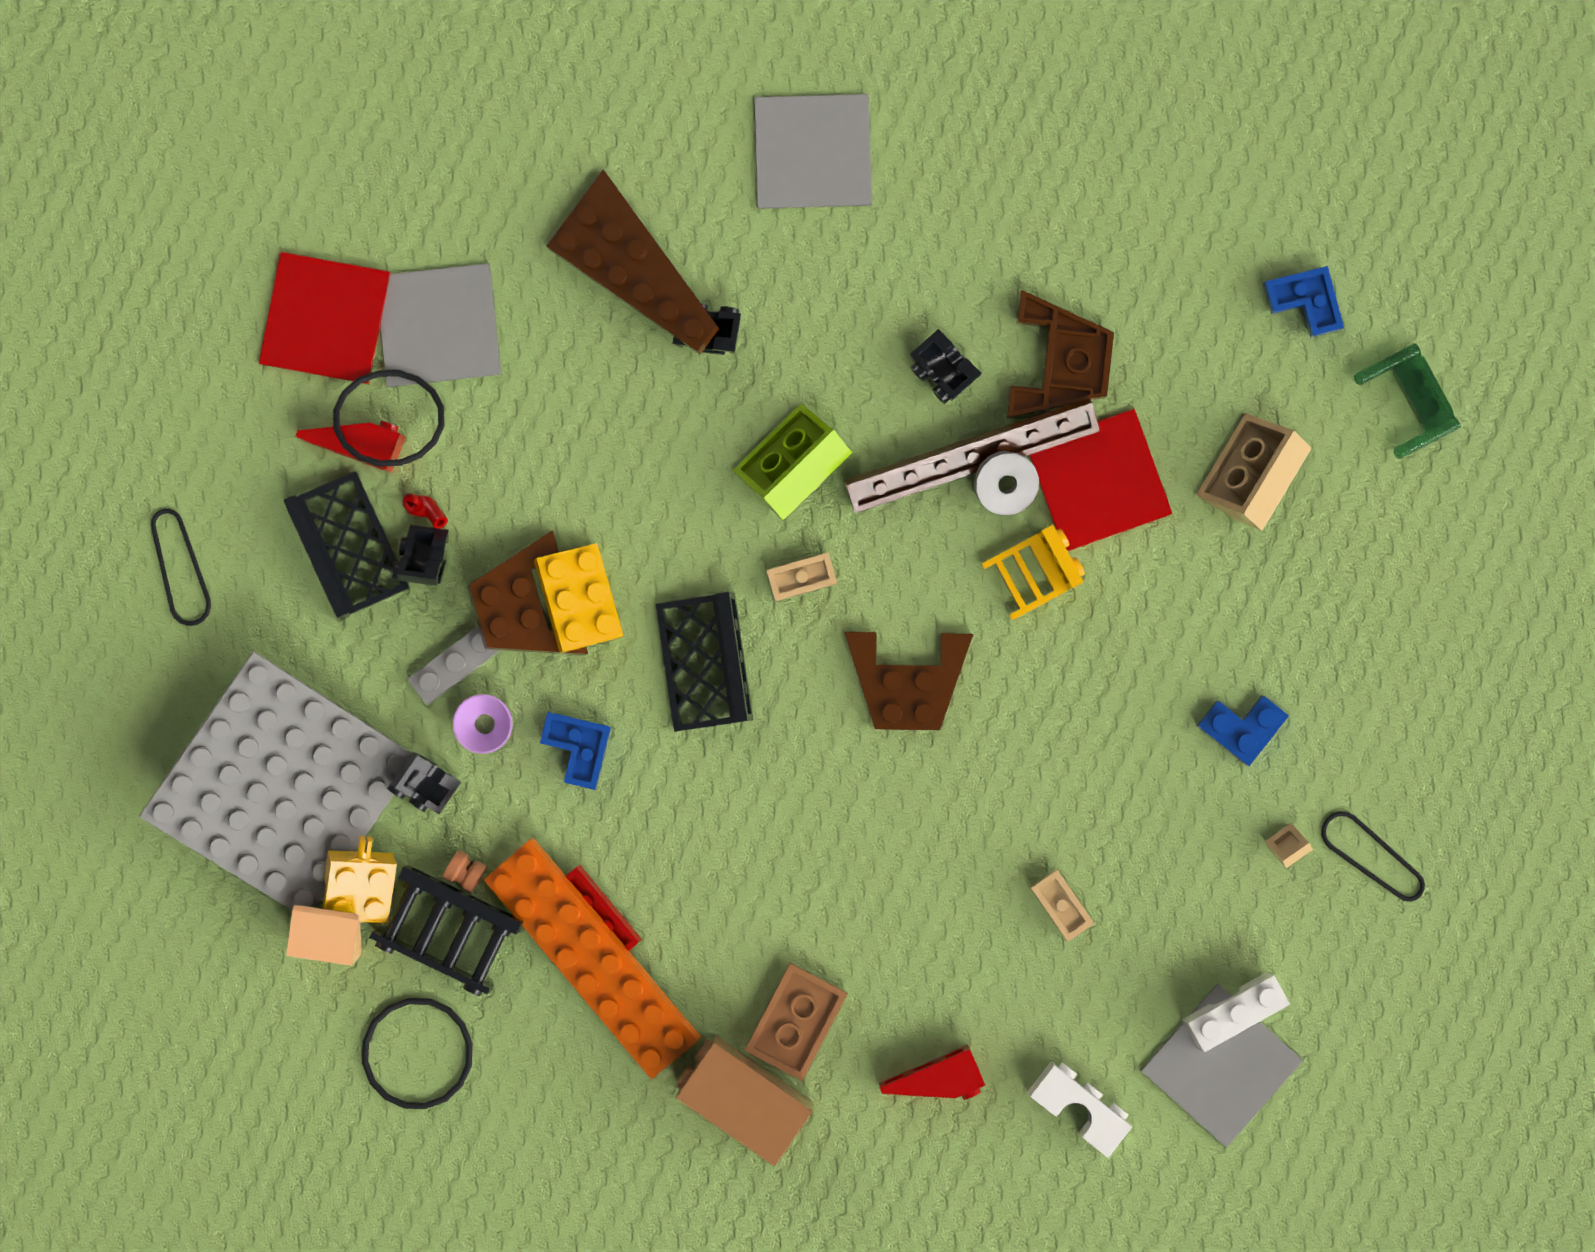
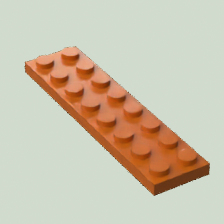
[484,838,701,1079]

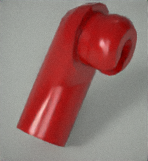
[402,493,448,529]

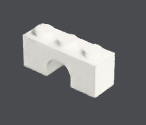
[1182,973,1290,1052]
[1027,1061,1132,1158]

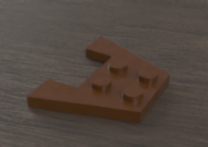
[1007,290,1114,419]
[467,530,588,656]
[844,632,973,730]

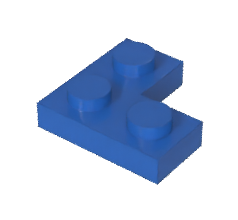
[1263,266,1344,338]
[1197,696,1289,766]
[540,712,611,790]

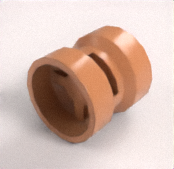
[442,850,487,894]

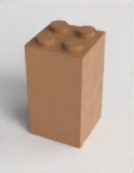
[675,1035,813,1166]

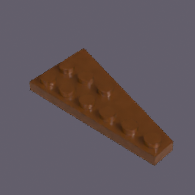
[547,169,719,355]

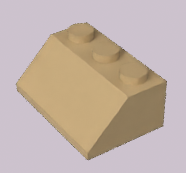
[1196,413,1312,531]

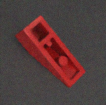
[295,420,405,473]
[878,1045,986,1100]

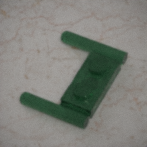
[1354,343,1461,459]

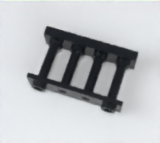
[369,865,523,996]

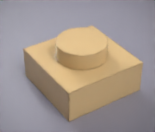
[1265,823,1313,868]

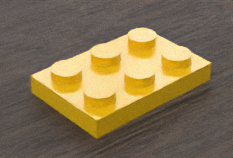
[534,543,624,654]

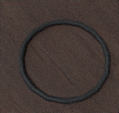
[333,370,445,467]
[362,998,473,1109]

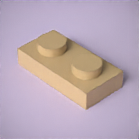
[766,552,838,602]
[1030,869,1095,942]

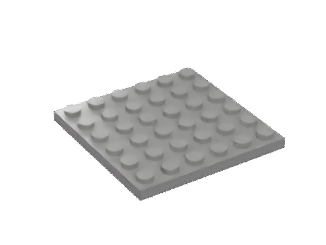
[139,650,412,910]

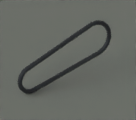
[151,509,211,626]
[1321,811,1425,902]

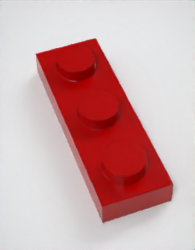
[565,865,642,951]

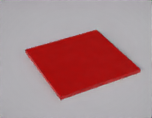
[259,252,391,384]
[1029,409,1173,551]

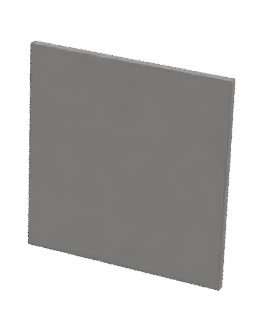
[755,94,872,209]
[381,263,502,387]
[1141,984,1303,1148]

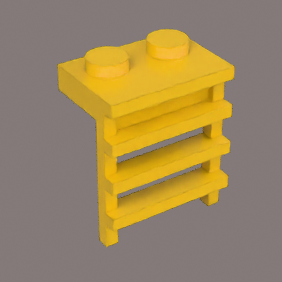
[981,525,1085,621]

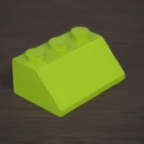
[732,404,852,520]

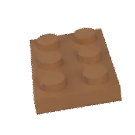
[744,962,848,1081]

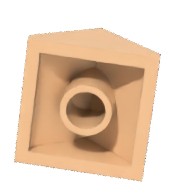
[286,905,362,966]

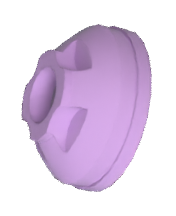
[453,694,513,754]

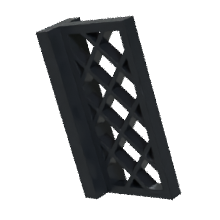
[283,471,409,622]
[656,592,754,732]

